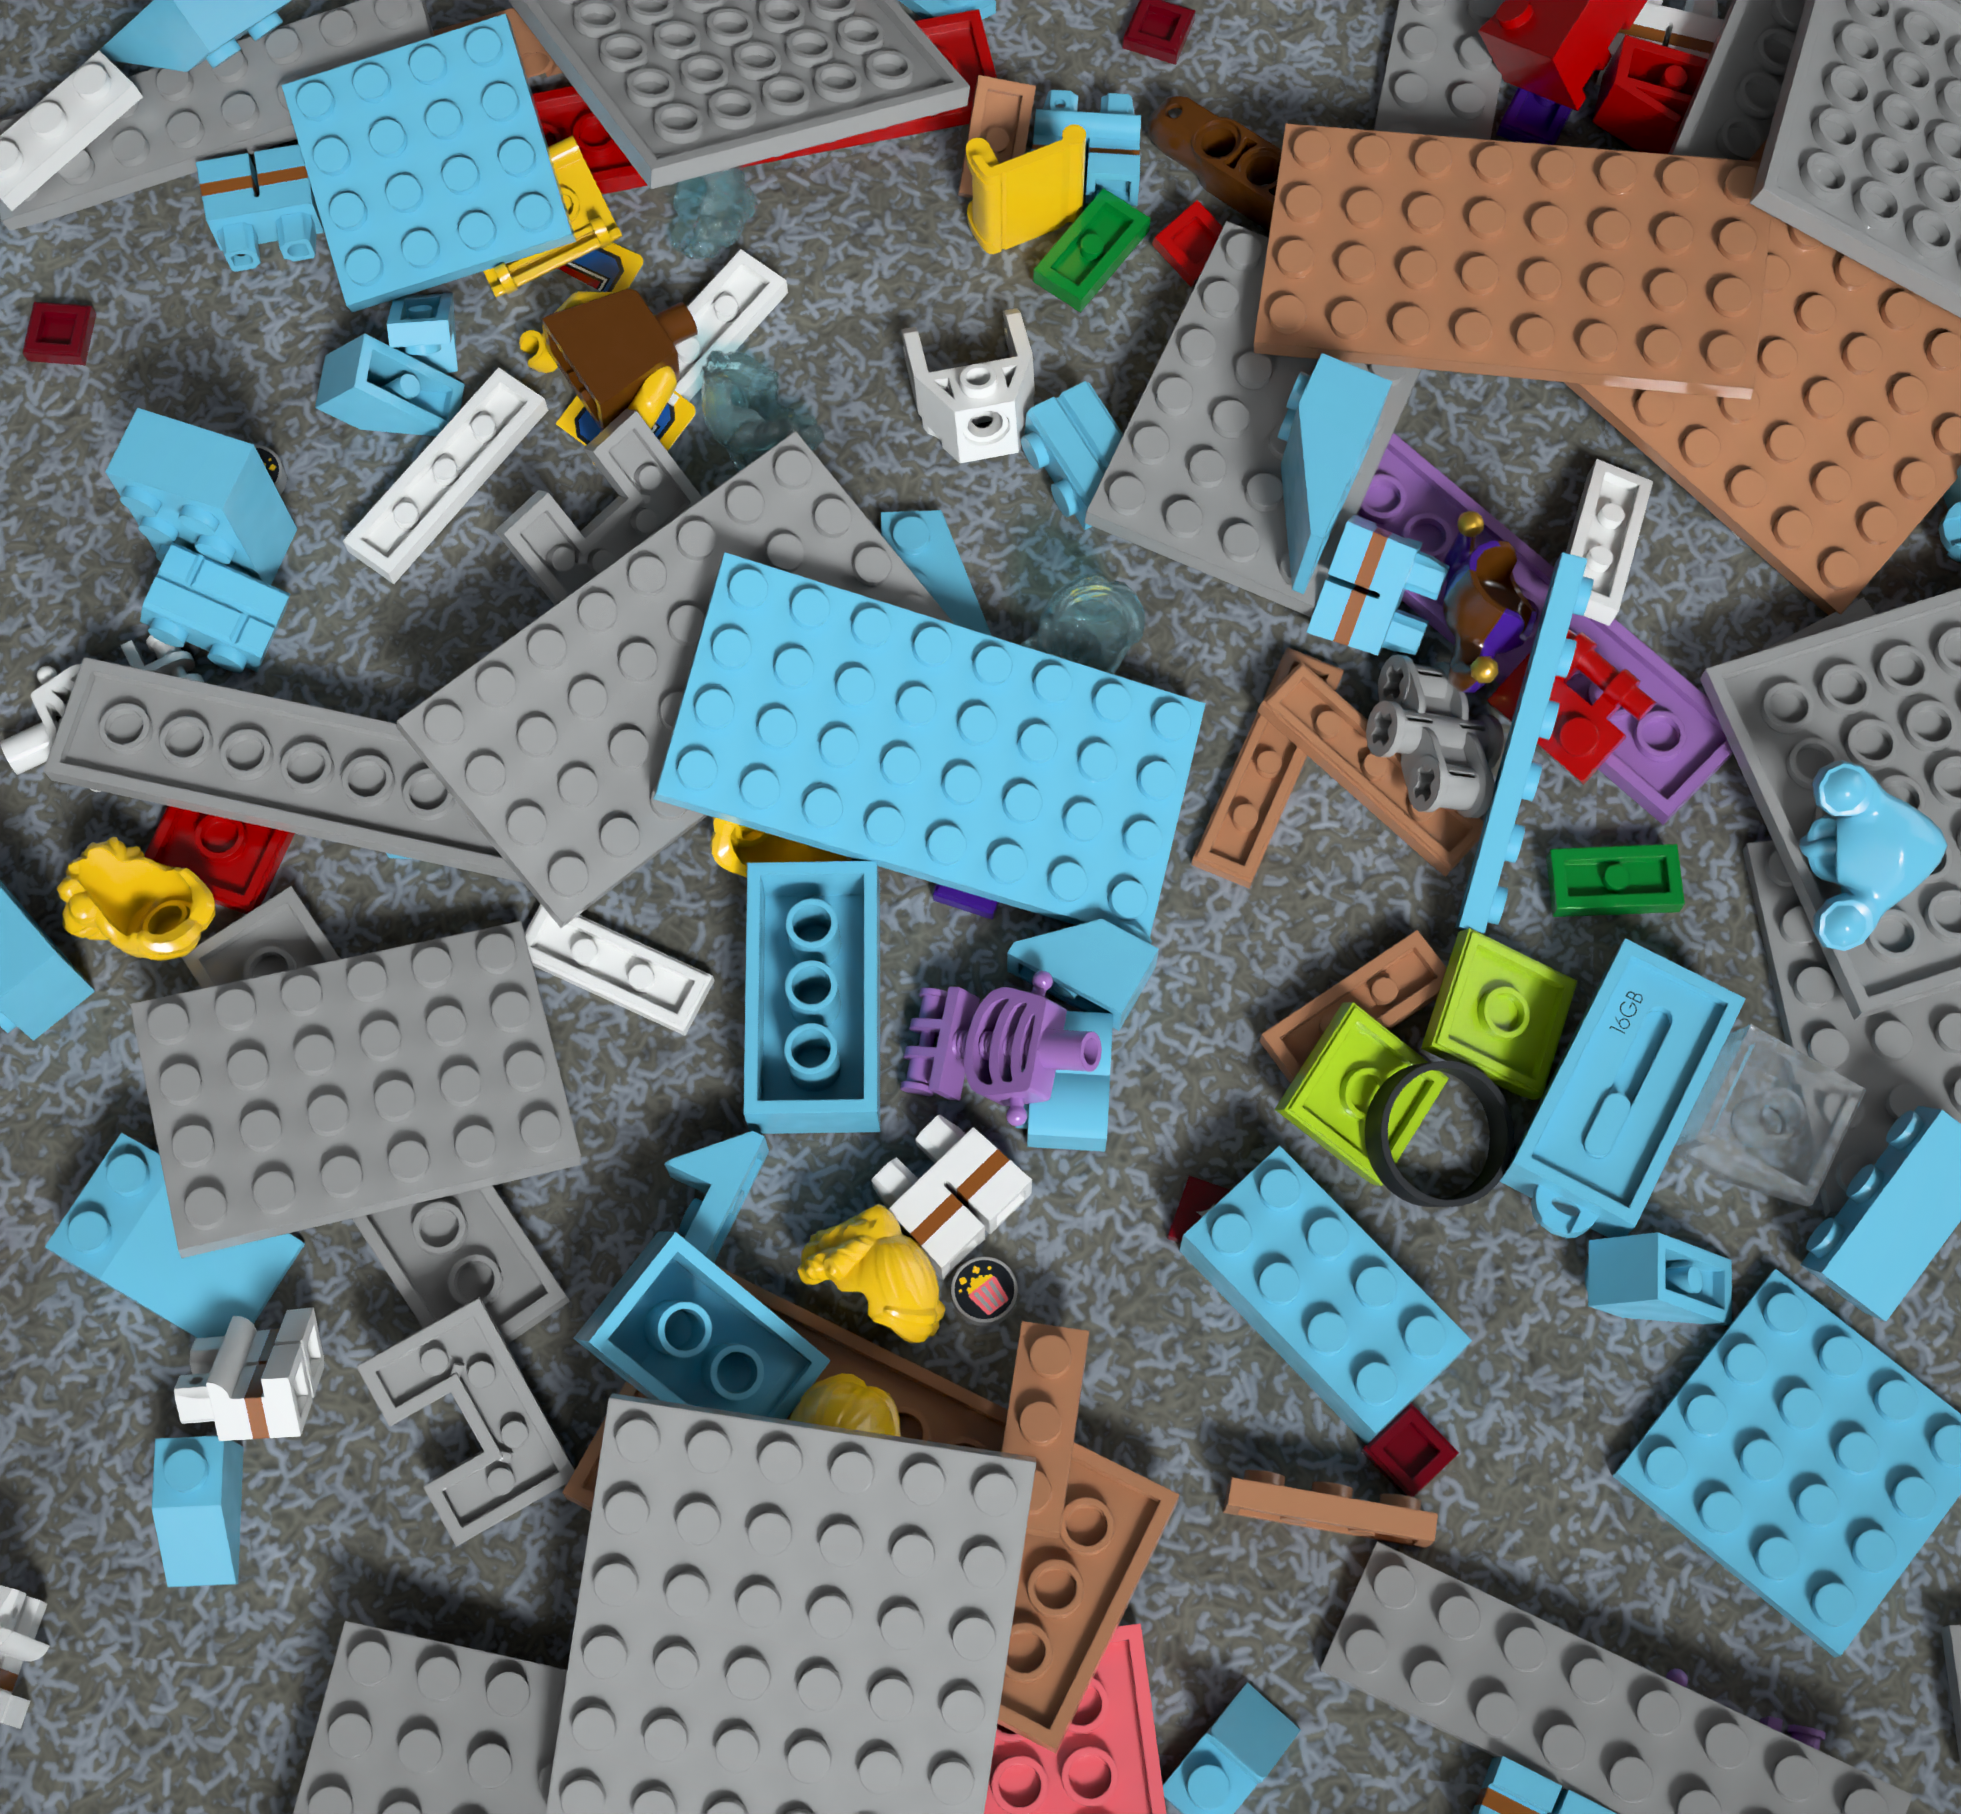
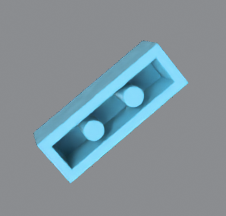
[1800,1106,1961,1322]

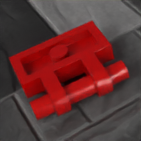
[1487,629,1656,785]

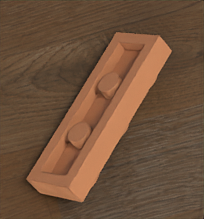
[1259,930,1447,1083]
[1002,1321,1089,1539]
[1223,1470,1438,1549]

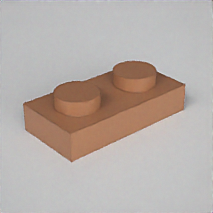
[957,75,1036,199]

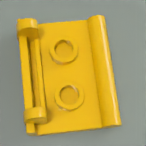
[966,124,1086,254]
[483,135,623,298]

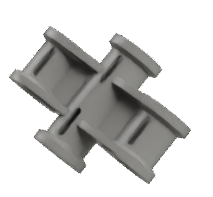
[1366,655,1504,818]

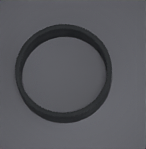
[1365,1061,1514,1207]

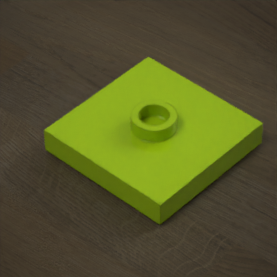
[1421,928,1577,1100]
[1274,1002,1449,1186]

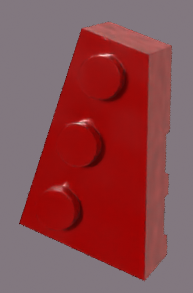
[1478,0,1648,111]
[1592,34,1708,154]

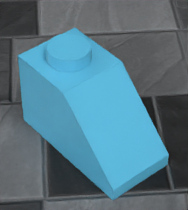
[315,333,465,436]
[1007,919,1159,1031]
[1585,1232,1732,1326]
[152,1436,244,1587]

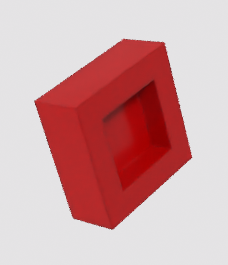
[1152,200,1223,287]

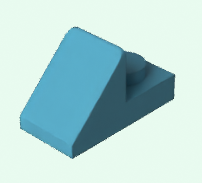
[387,293,458,373]
[664,1131,769,1263]
[1163,1682,1301,1814]

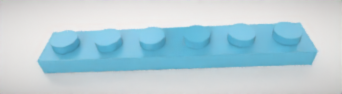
[1455,552,1594,934]

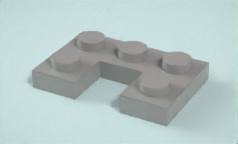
[495,409,703,606]
[356,1296,575,1547]

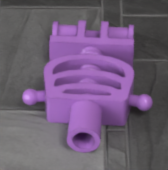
[900,971,1102,1126]

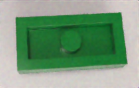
[1033,188,1151,313]
[1546,844,1685,917]

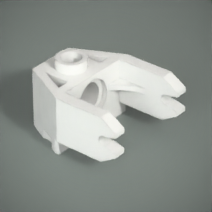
[901,308,1035,463]

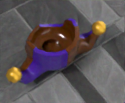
[1443,511,1537,692]

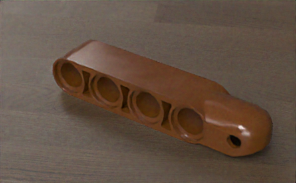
[1147,96,1282,232]

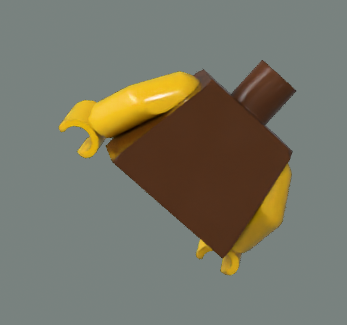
[519,289,698,465]

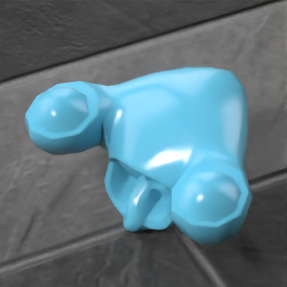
[1799,760,1948,951]

